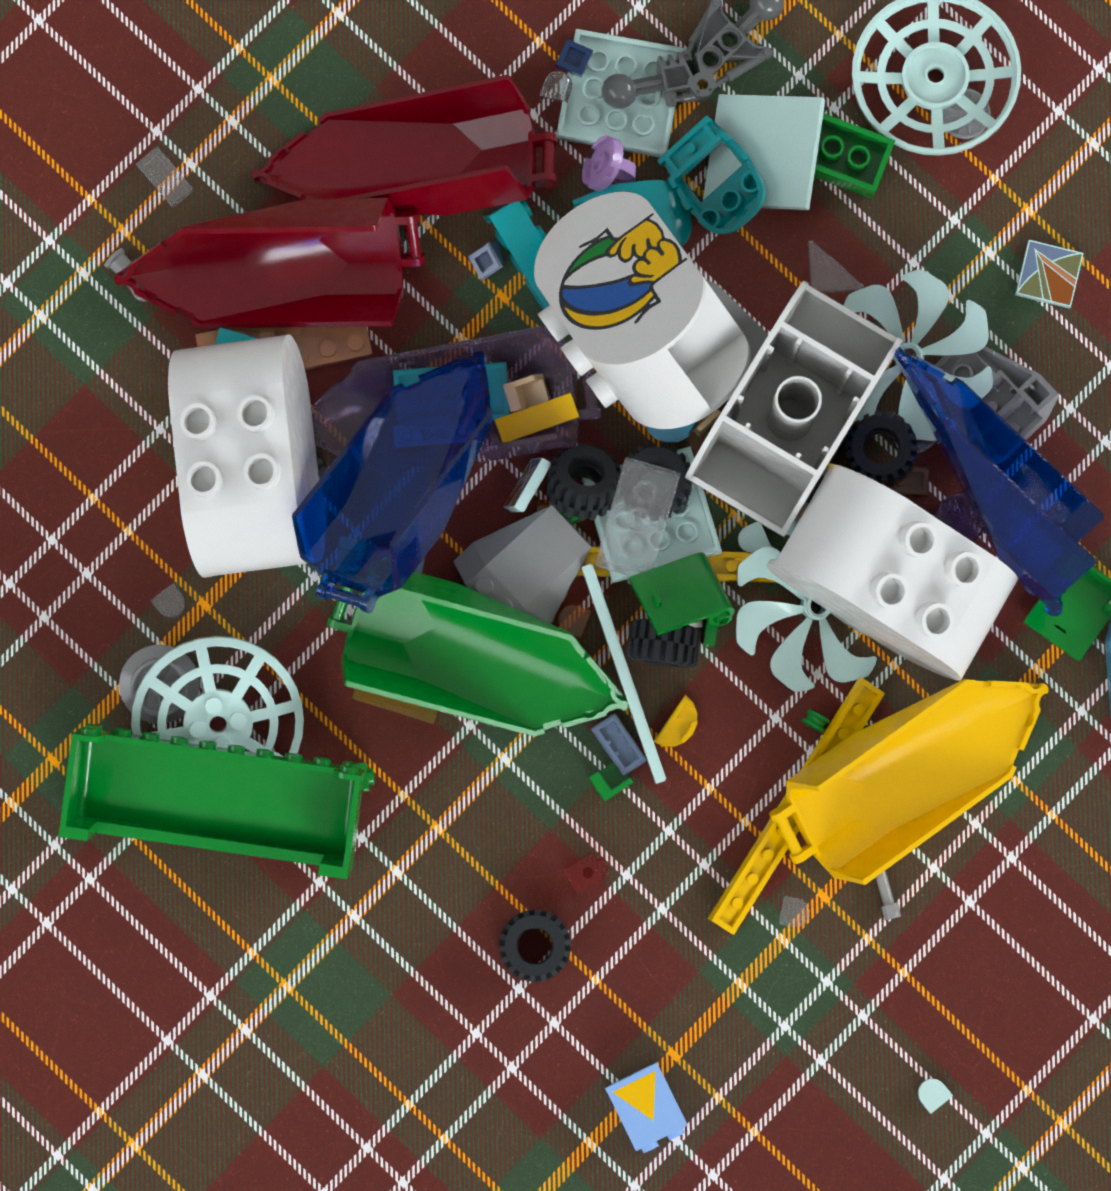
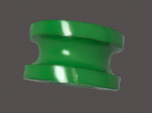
[801,709,830,734]

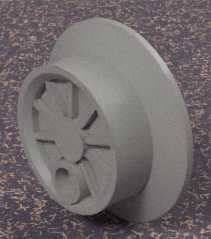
[119,645,199,724]

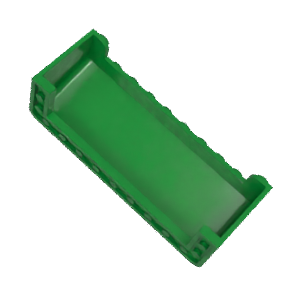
[58,724,365,879]

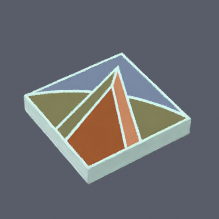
[1015,240,1084,309]
[503,458,551,513]

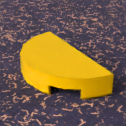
[654,695,697,747]

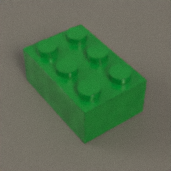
[814,113,895,199]

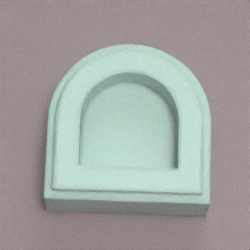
[738,521,771,553]
[918,1079,953,1114]

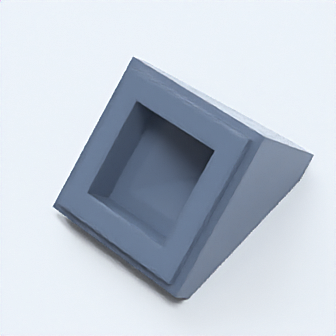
[468,241,504,281]

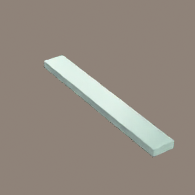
[581,564,666,784]

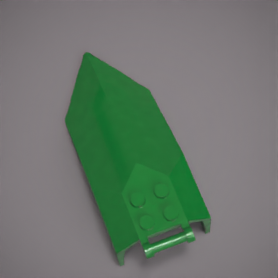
[326,561,629,736]

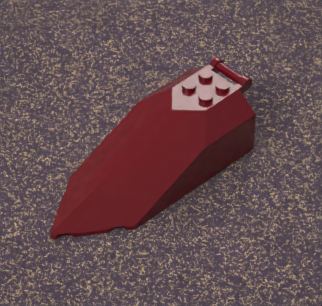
[251,75,557,216]
[114,198,426,328]

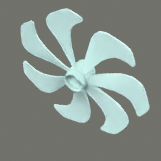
[844,270,993,441]
[736,519,877,692]

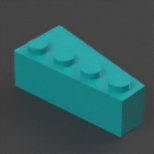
[483,201,550,310]

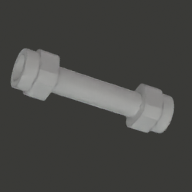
[876,871,901,921]

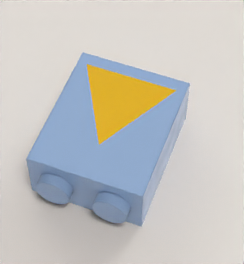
[605,1062,688,1153]

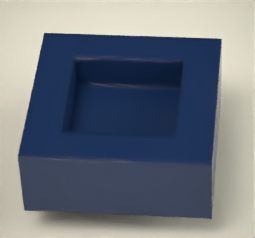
[556,39,593,78]

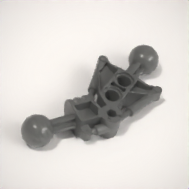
[601,0,784,109]

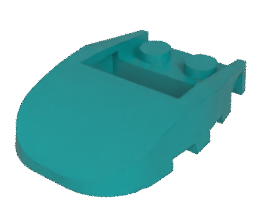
[657,116,766,235]
[573,180,692,247]

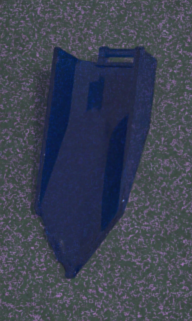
[894,347,1104,616]
[292,351,493,613]

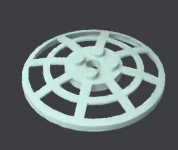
[852,0,1021,156]
[131,636,304,757]

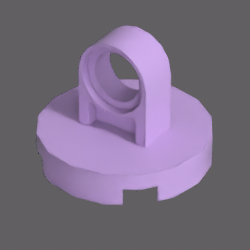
[582,135,636,192]

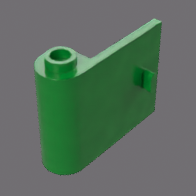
[629,552,735,635]
[1023,552,1111,662]

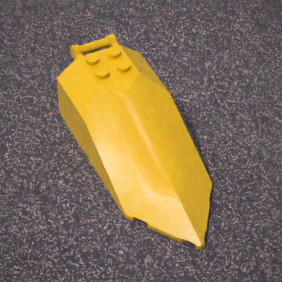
[769,679,1048,885]

